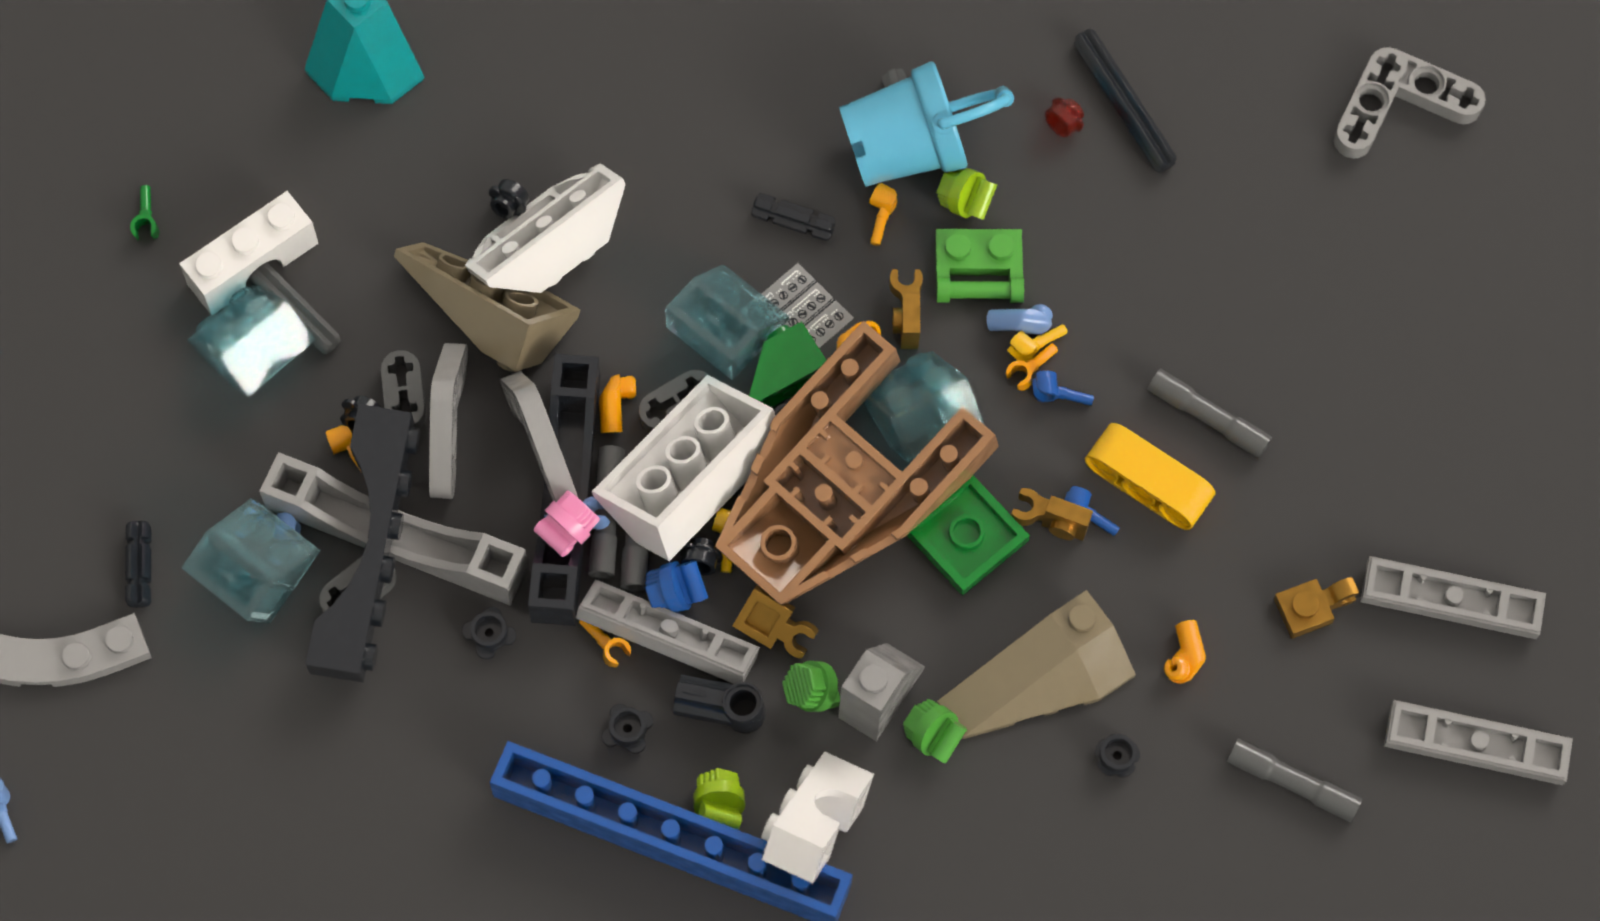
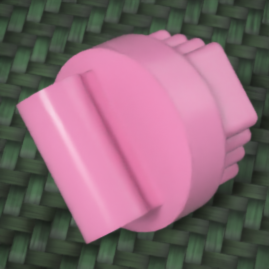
[534,491,600,557]

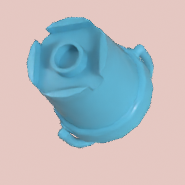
[839,61,1014,187]

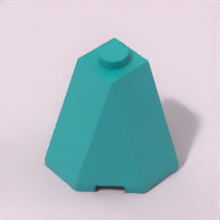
[304,0,424,104]

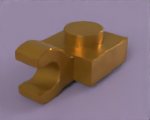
[889,269,923,349]
[1011,488,1093,541]
[1274,577,1359,639]

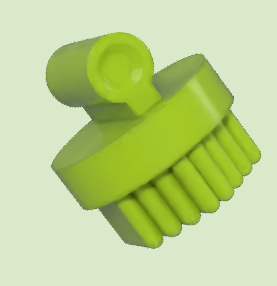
[937,168,997,220]
[693,768,745,830]

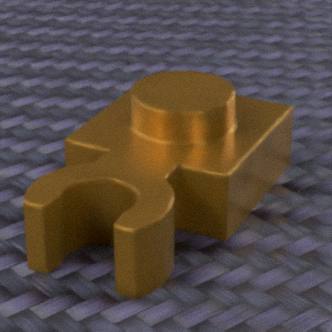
[733,585,819,658]

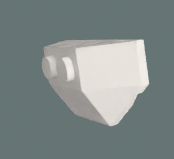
[465,163,626,293]

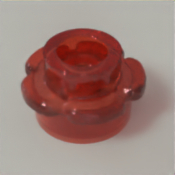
[1045,97,1084,137]

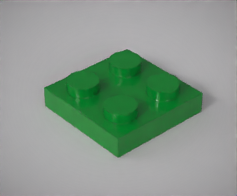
[907,475,1030,596]

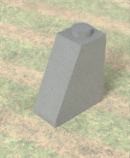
[838,643,925,742]

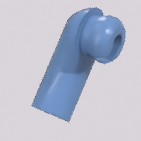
[986,304,1053,335]

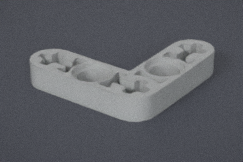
[1334,47,1486,159]
[429,343,468,499]
[500,371,578,502]

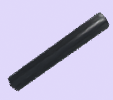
[1074,29,1177,173]

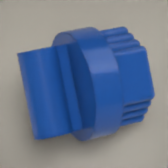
[645,560,708,613]

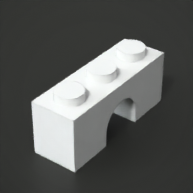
[179,191,318,316]
[761,751,874,883]

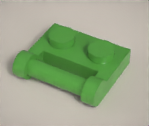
[935,229,1024,303]

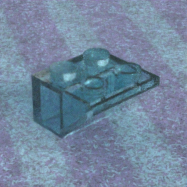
[666,264,789,380]
[187,284,315,396]
[863,351,984,462]
[181,498,321,624]

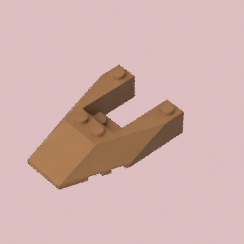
[715,321,999,605]

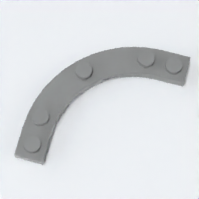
[0,613,152,687]

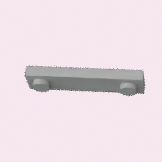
[1360,556,1546,640]
[576,579,760,684]
[1384,700,1573,785]

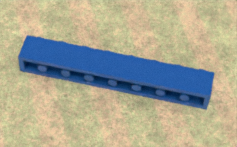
[490,741,853,921]

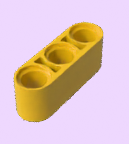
[1084,423,1216,530]

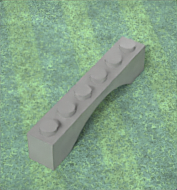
[259,452,528,606]

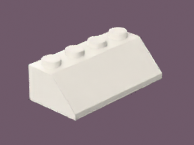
[592,375,775,561]

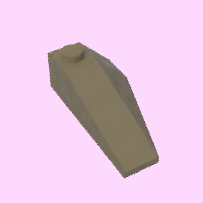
[394,242,581,372]
[937,590,1136,739]

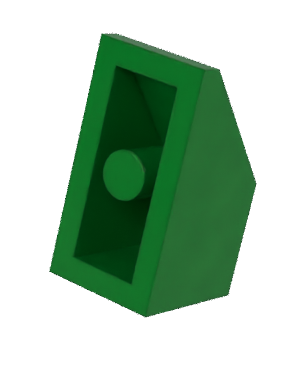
[749,321,827,409]

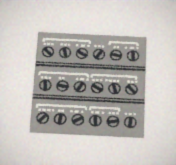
[738,263,854,348]

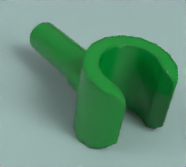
[130,185,160,241]

